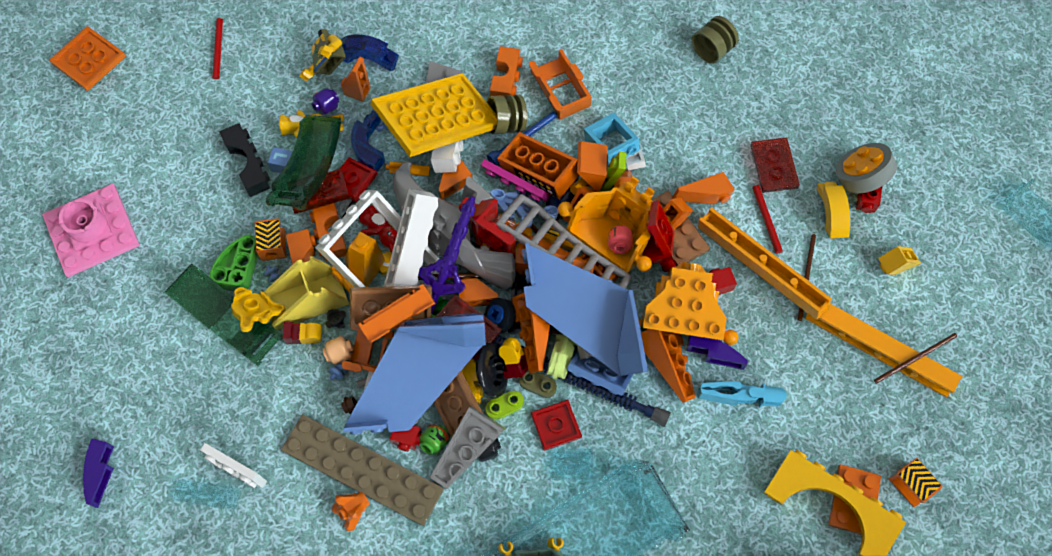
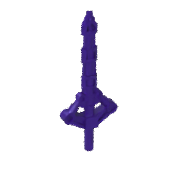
[418,196,475,314]

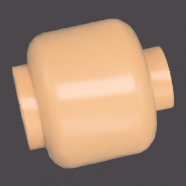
[323,336,354,365]

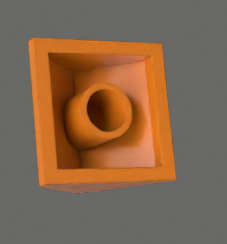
[577,141,607,191]

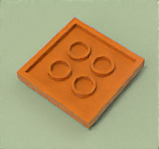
[49,26,126,91]

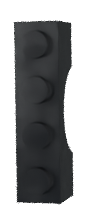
[219,123,271,197]

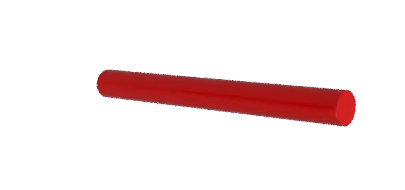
[212,18,223,79]
[752,185,783,254]

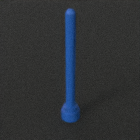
[487,112,557,165]

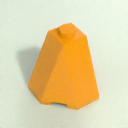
[345,232,386,287]

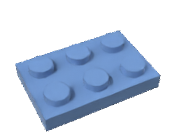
[567,351,633,396]

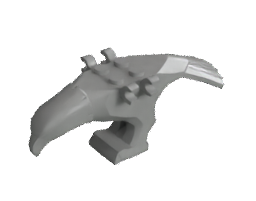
[393,162,516,291]

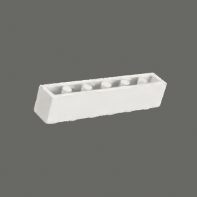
[384,189,438,287]

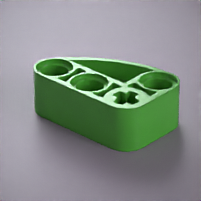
[210,235,259,291]

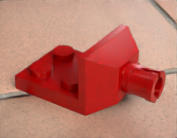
[459,197,516,257]
[642,200,676,272]

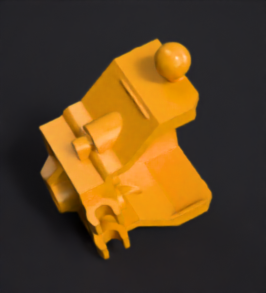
[558,176,655,273]
[638,262,739,345]

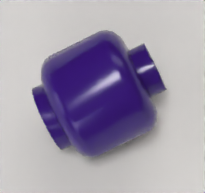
[311,88,339,115]

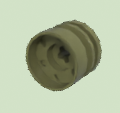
[691,16,739,64]
[487,94,527,135]

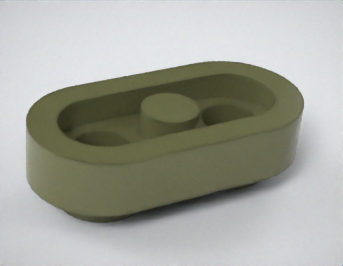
[519,369,557,398]

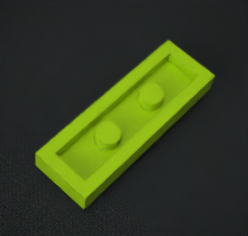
[599,151,627,192]

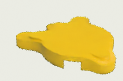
[231,287,286,332]

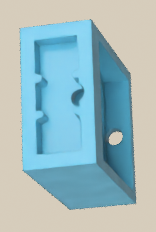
[584,113,639,166]

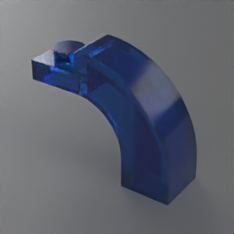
[340,34,399,71]
[351,110,385,172]

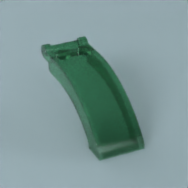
[266,115,341,210]
[164,263,283,367]

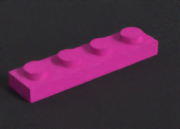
[481,159,550,202]

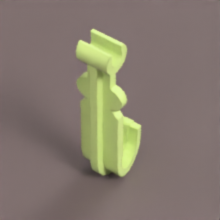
[546,335,577,380]

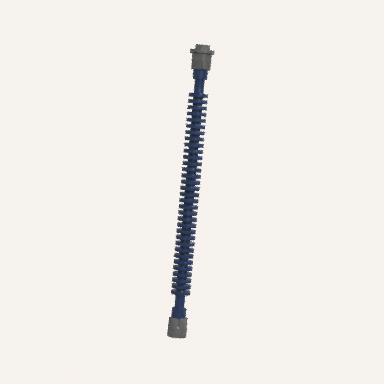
[453,313,671,427]

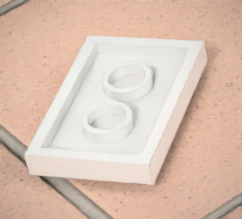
[200,443,267,488]

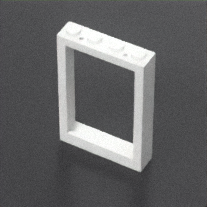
[315,190,439,328]

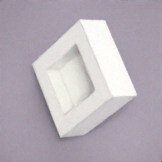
[626,150,646,171]

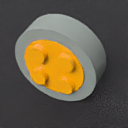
[836,143,897,193]

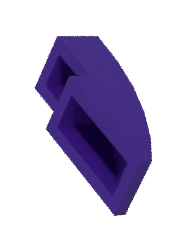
[686,335,748,370]
[83,438,114,508]

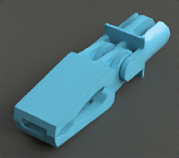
[698,381,787,408]

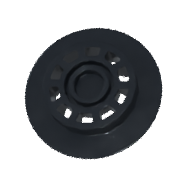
[476,342,508,399]

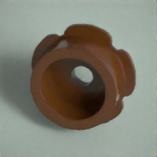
[341,396,357,415]

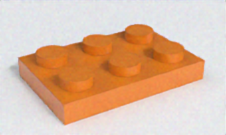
[828,464,881,535]

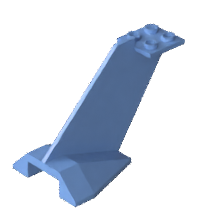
[522,243,648,376]
[344,312,486,434]

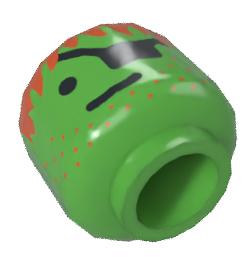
[419,424,449,455]

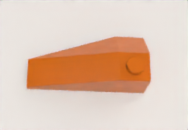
[641,329,695,403]

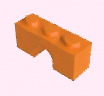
[490,46,523,98]
[309,199,347,261]

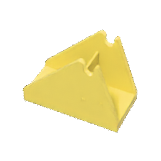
[264,256,349,331]

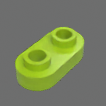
[485,391,524,420]

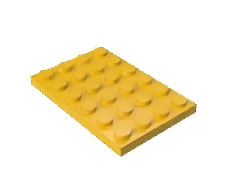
[370,73,497,157]

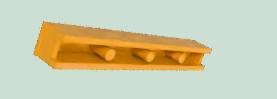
[697,207,832,320]
[805,303,963,398]

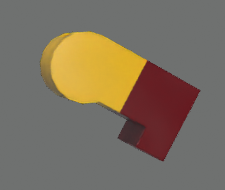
[283,322,322,344]
[499,337,528,379]

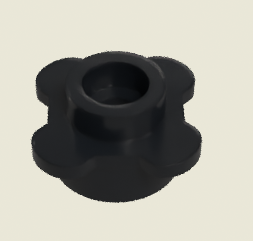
[325,309,346,329]

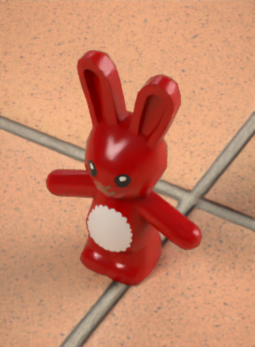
[359,205,397,254]

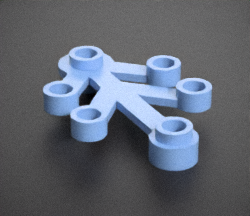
[489,189,558,228]

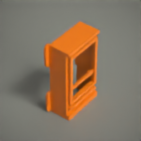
[529,49,592,120]
[358,284,435,344]
[342,329,394,372]

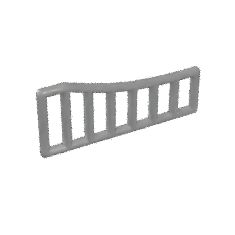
[495,194,632,288]

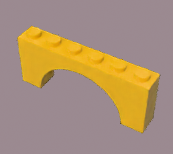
[763,450,906,556]

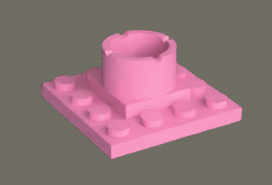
[42,183,140,277]

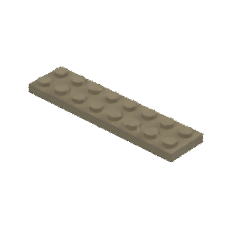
[281,414,444,527]

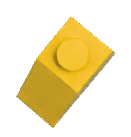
[878,246,921,275]

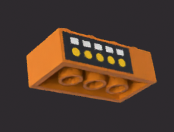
[497,132,579,199]

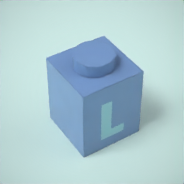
[268,147,299,175]

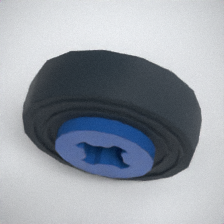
[484,298,516,333]

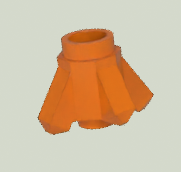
[331,492,369,531]

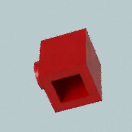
[856,187,882,213]
[709,267,737,295]
[390,425,422,452]

